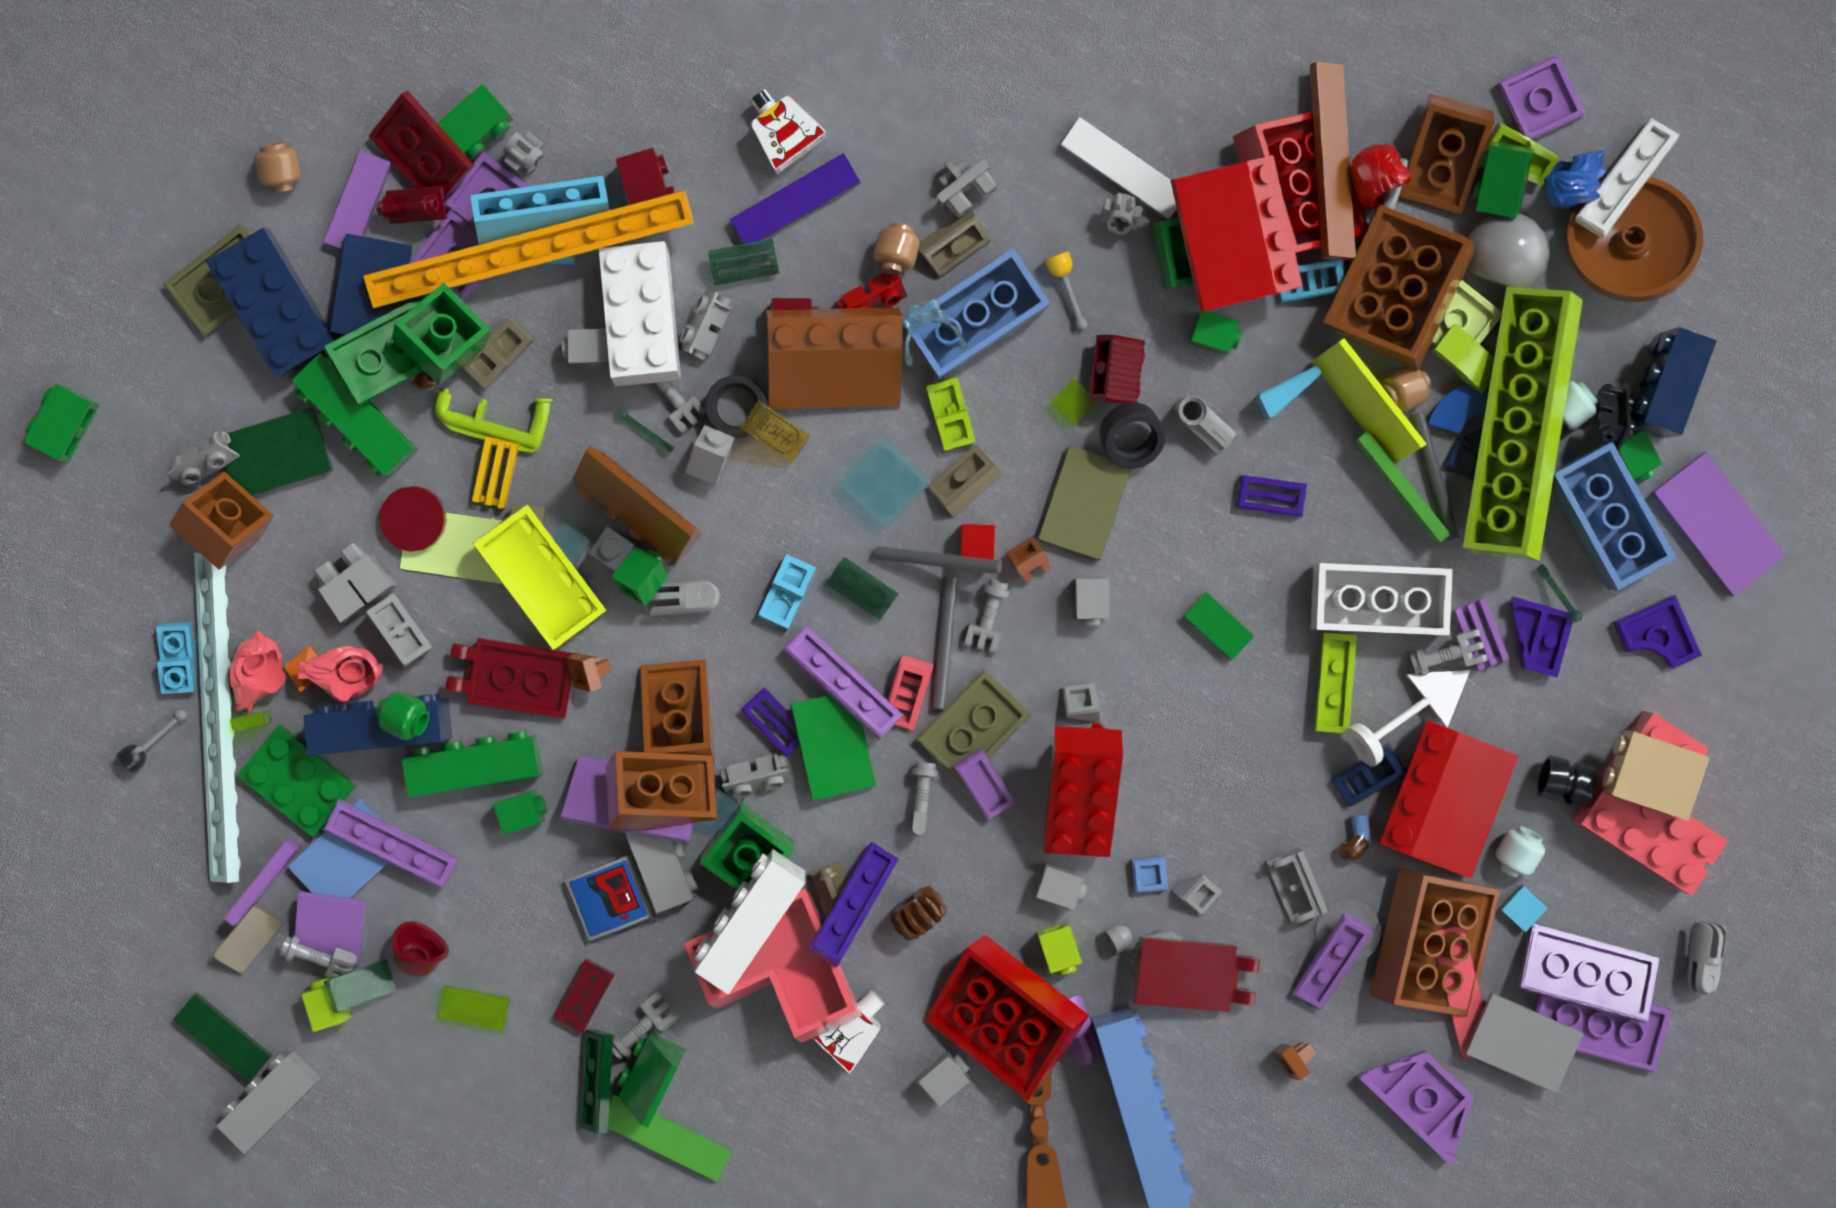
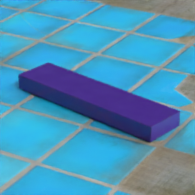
[730,153,861,249]
[808,842,899,967]

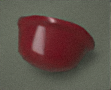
[392,921,449,977]

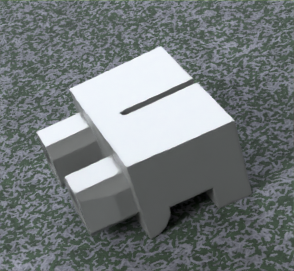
[314,543,397,623]

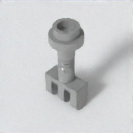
[646,381,706,434]
[963,578,1010,655]
[1410,628,1488,675]
[912,762,939,835]
[279,935,357,982]
[612,991,679,1060]

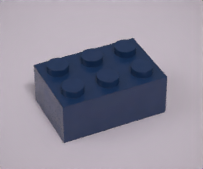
[1630,327,1717,439]

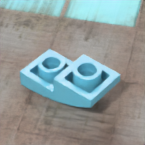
[156,622,196,694]

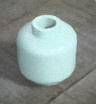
[1562,381,1598,430]
[1495,826,1545,877]

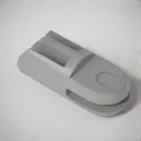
[649,581,721,616]
[1687,922,1727,995]

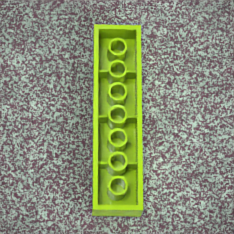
[1463,287,1583,561]

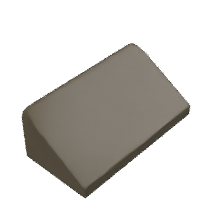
[918,210,991,278]
[927,445,1002,517]
[212,903,284,974]

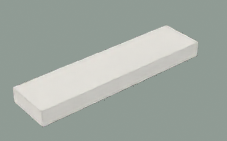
[1060,117,1177,220]
[1575,118,1679,239]

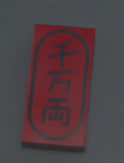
[554,958,615,1033]

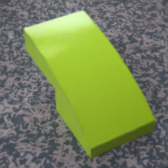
[1485,122,1560,187]
[1432,323,1494,394]
[925,375,976,451]

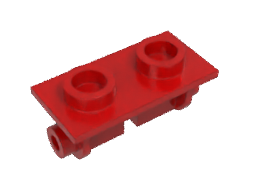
[836,272,907,309]

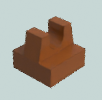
[1006,536,1050,583]
[566,653,611,692]
[1272,1042,1316,1081]

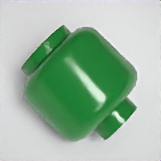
[376,691,429,740]

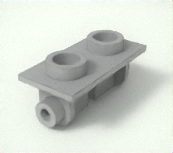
[679,290,731,360]
[166,431,240,488]
[721,753,792,798]

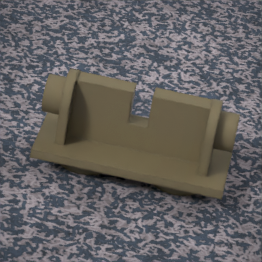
[810,861,848,918]

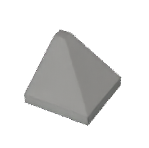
[1062,683,1100,722]
[1172,873,1223,916]

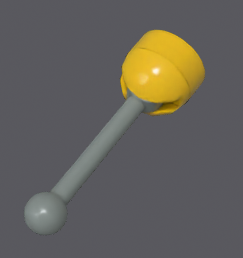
[1044,251,1087,330]

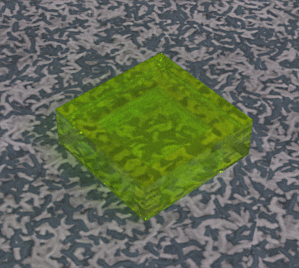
[1050,379,1096,426]
[230,710,272,732]

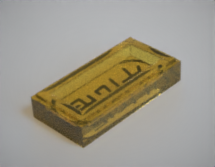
[740,400,810,463]

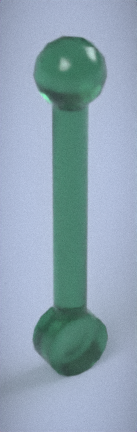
[615,408,675,453]
[1537,564,1582,622]

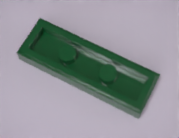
[173,993,273,1082]
[579,1029,613,1134]

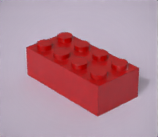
[1044,726,1123,857]

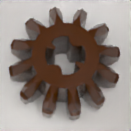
[890,886,947,941]

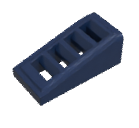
[1331,742,1406,807]

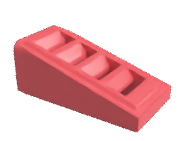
[888,655,934,731]

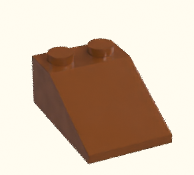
[1399,93,1495,214]
[640,659,715,765]
[606,751,717,830]

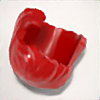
[1350,144,1412,210]

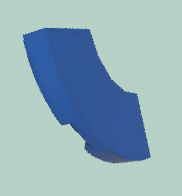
[1427,383,1490,434]

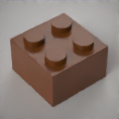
[169,472,274,570]

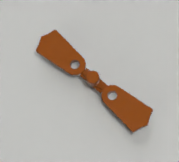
[1023,1070,1067,1208]

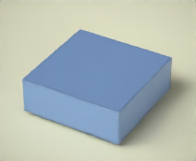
[1131,856,1168,893]

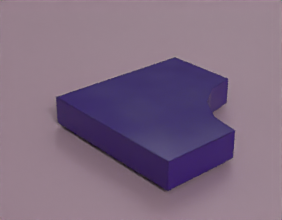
[1613,595,1702,669]

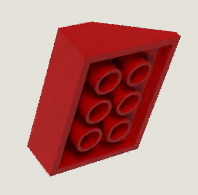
[1232,111,1369,256]
[1170,155,1303,312]
[1378,720,1519,878]
[925,935,1089,1101]

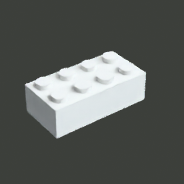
[599,241,681,387]
[1311,563,1453,635]
[693,849,805,994]

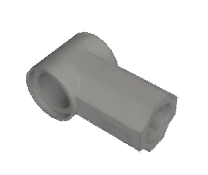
[1173,396,1236,455]

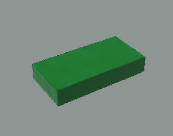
[1183,592,1255,660]

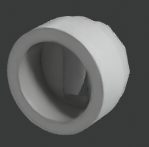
[1104,925,1132,954]

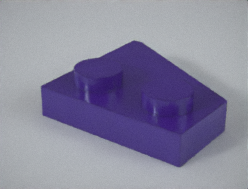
[1510,597,1575,678]

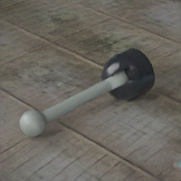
[116,709,187,774]

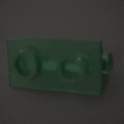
[826,557,899,620]

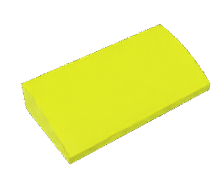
[1311,338,1426,464]
[472,504,607,650]

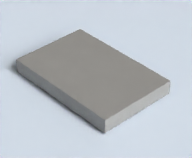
[1464,992,1584,1093]

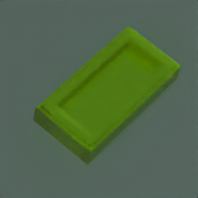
[439,985,511,1031]

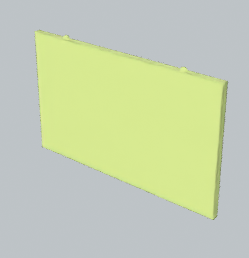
[400,513,502,584]

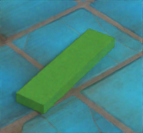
[1353,432,1449,543]
[608,1093,733,1182]

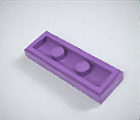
[324,150,393,250]
[224,838,302,926]
[1293,912,1373,1010]

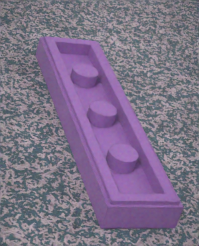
[783,626,903,740]
[323,799,459,889]

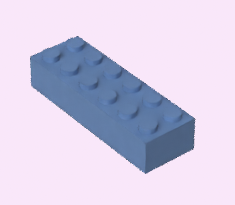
[1091,1006,1194,1208]

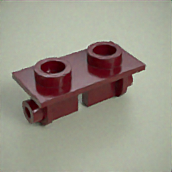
[376,186,447,224]

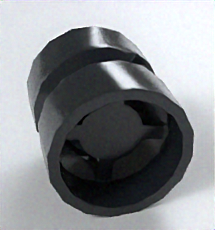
[1537,755,1597,808]

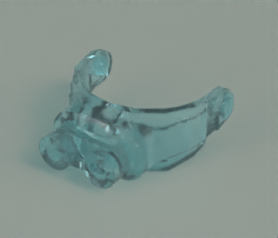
[904,299,967,366]

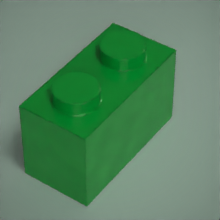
[437,84,513,161]
[1473,141,1534,219]
[24,383,100,462]

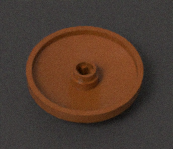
[1566,177,1703,302]

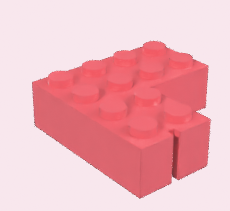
[1572,711,1728,896]
[684,889,862,1043]

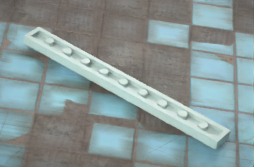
[194,552,241,883]

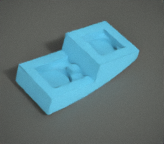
[758,554,816,631]

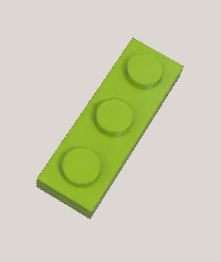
[1314,632,1357,734]

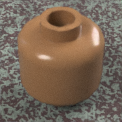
[254,142,301,193]
[874,223,920,275]
[1381,365,1431,413]

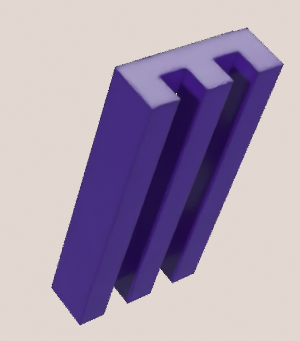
[1236,475,1307,517]
[741,687,799,757]

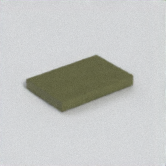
[163,224,251,337]
[1038,446,1131,560]
[916,669,1031,785]

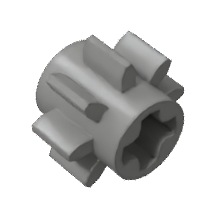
[502,131,544,173]
[1100,193,1143,235]

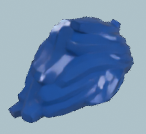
[1544,150,1606,209]

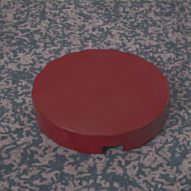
[379,486,447,552]

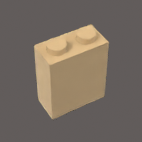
[1603,730,1710,821]

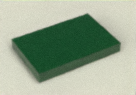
[226,407,333,496]

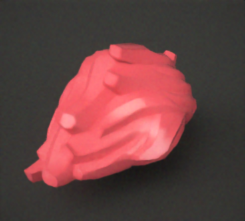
[230,631,287,712]
[297,646,383,703]

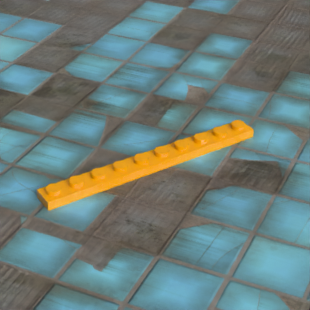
[363,190,694,308]

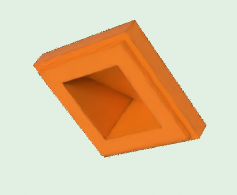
[284,645,319,692]

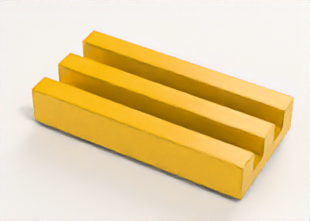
[472,436,520,509]

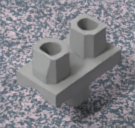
[936,159,997,218]

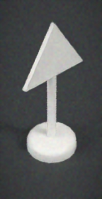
[1346,670,1470,767]

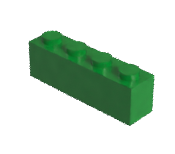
[291,353,418,477]
[401,730,543,798]

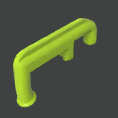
[435,388,553,453]

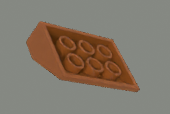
[1323,205,1475,370]
[766,307,903,409]
[572,446,703,564]
[1370,867,1501,1017]

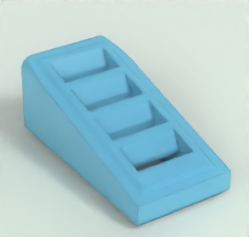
[1279,259,1346,303]
[1255,366,1322,420]

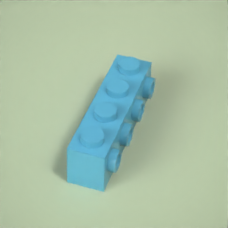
[470,176,609,245]

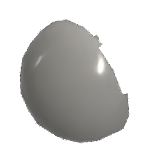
[1467,214,1550,290]

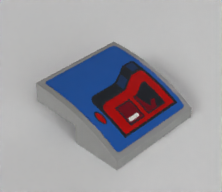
[565,854,655,941]

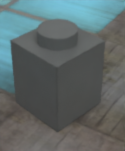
[589,526,642,571]

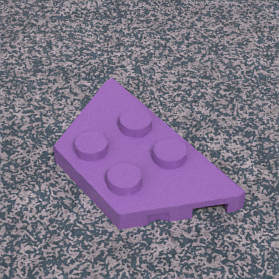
[1358,1050,1474,1166]

